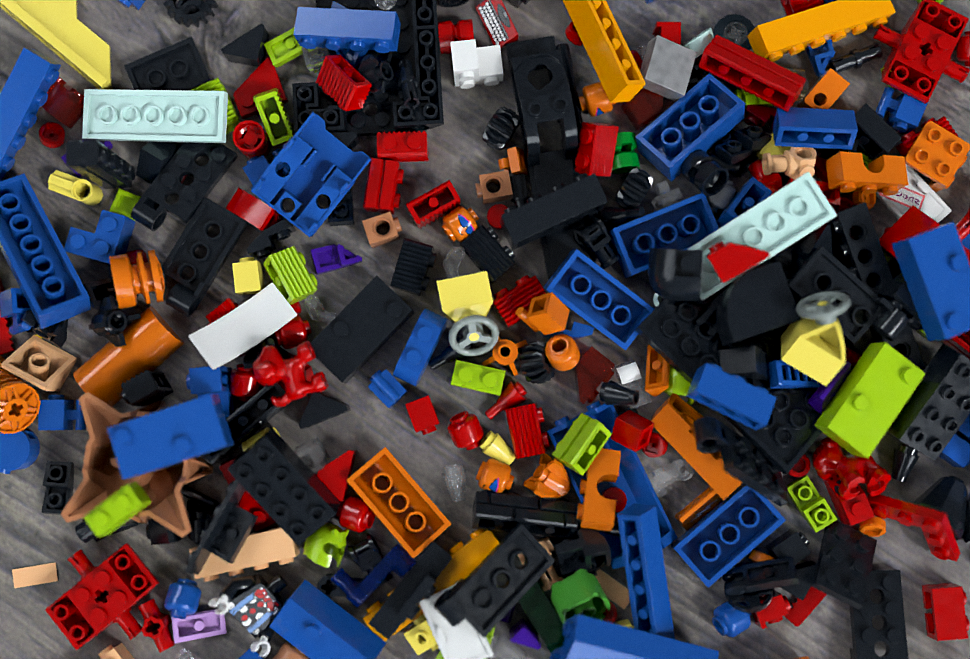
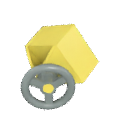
[437,271,499,356]
[781,291,851,386]

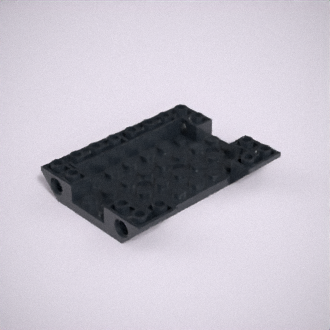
[292,0,444,136]

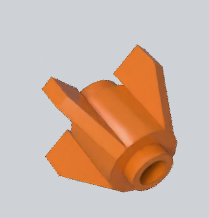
[482,333,528,377]
[523,453,571,498]

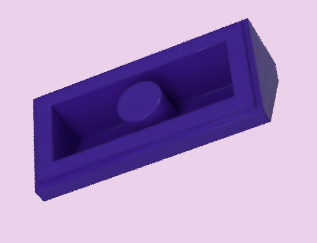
[808,361,851,414]
[508,618,542,650]

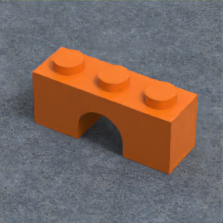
[825,151,908,196]
[576,448,621,532]

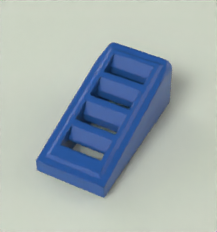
[769,360,820,389]

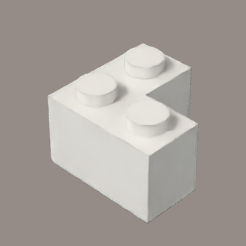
[450,39,503,89]

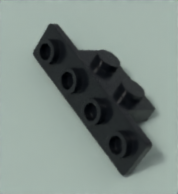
[185,479,258,575]
[369,542,452,639]

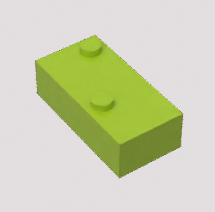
[814,342,926,458]

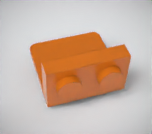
[905,121,970,193]

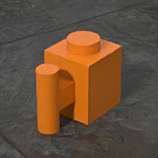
[515,292,570,335]

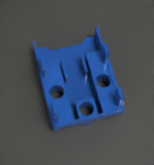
[251,112,372,237]

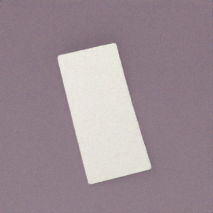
[188,283,297,370]

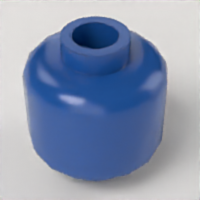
[164,579,202,619]
[712,601,751,638]

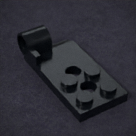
[434,523,555,638]

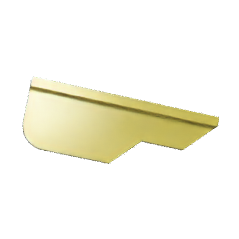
[0,0,113,90]

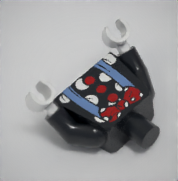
[209,573,288,657]

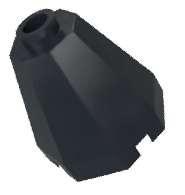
[912,476,968,541]

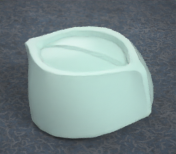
[683,27,714,58]

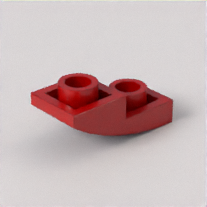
[226,188,276,231]

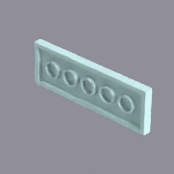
[82,89,228,143]
[686,172,837,301]

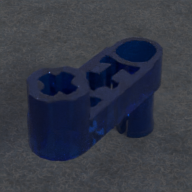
[331,544,417,608]

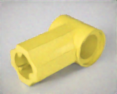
[48,170,103,206]

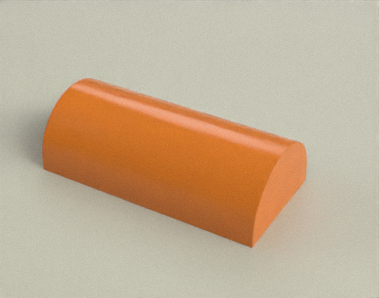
[73,306,184,406]
[346,447,451,559]

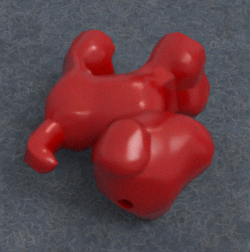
[253,341,329,408]
[812,437,891,500]

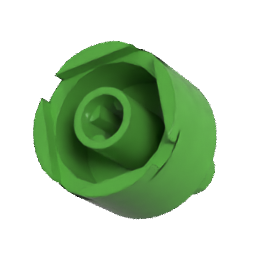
[550,569,611,626]

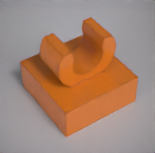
[498,147,528,175]

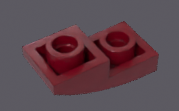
[744,105,776,129]

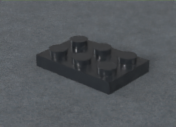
[124,37,211,91]
[811,520,877,610]

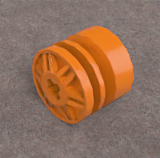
[109,249,165,309]
[0,369,41,434]

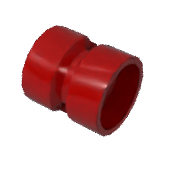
[438,19,474,54]
[233,120,271,159]

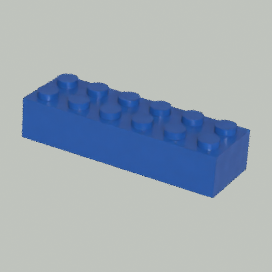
[0,174,91,329]

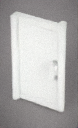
[875,164,952,223]
[419,582,494,659]

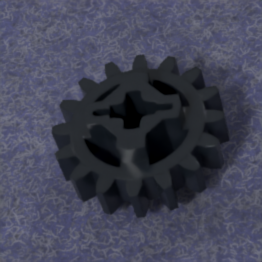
[163,0,218,28]

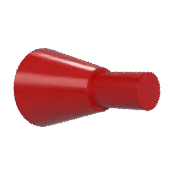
[485,381,527,420]

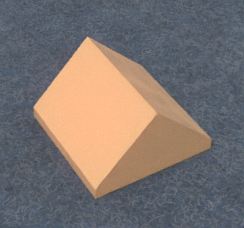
[1,335,77,392]

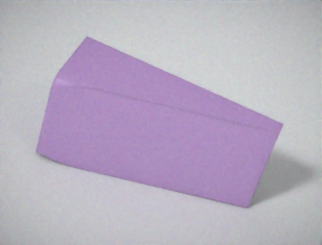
[171,609,227,643]

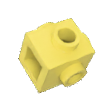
[403,614,442,655]

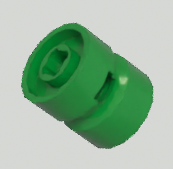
[611,132,640,174]

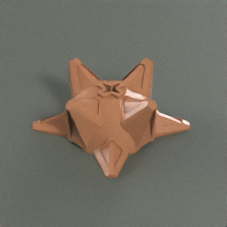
[61,392,214,537]

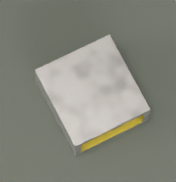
[640,35,697,101]

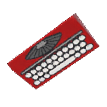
[475,0,518,49]

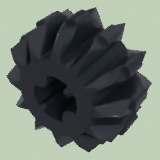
[483,106,520,151]
[615,167,653,209]
[518,341,555,384]

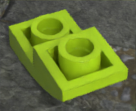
[786,475,837,533]

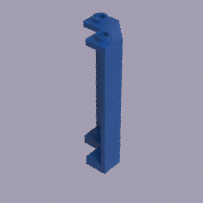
[547,400,677,569]
[549,614,719,659]

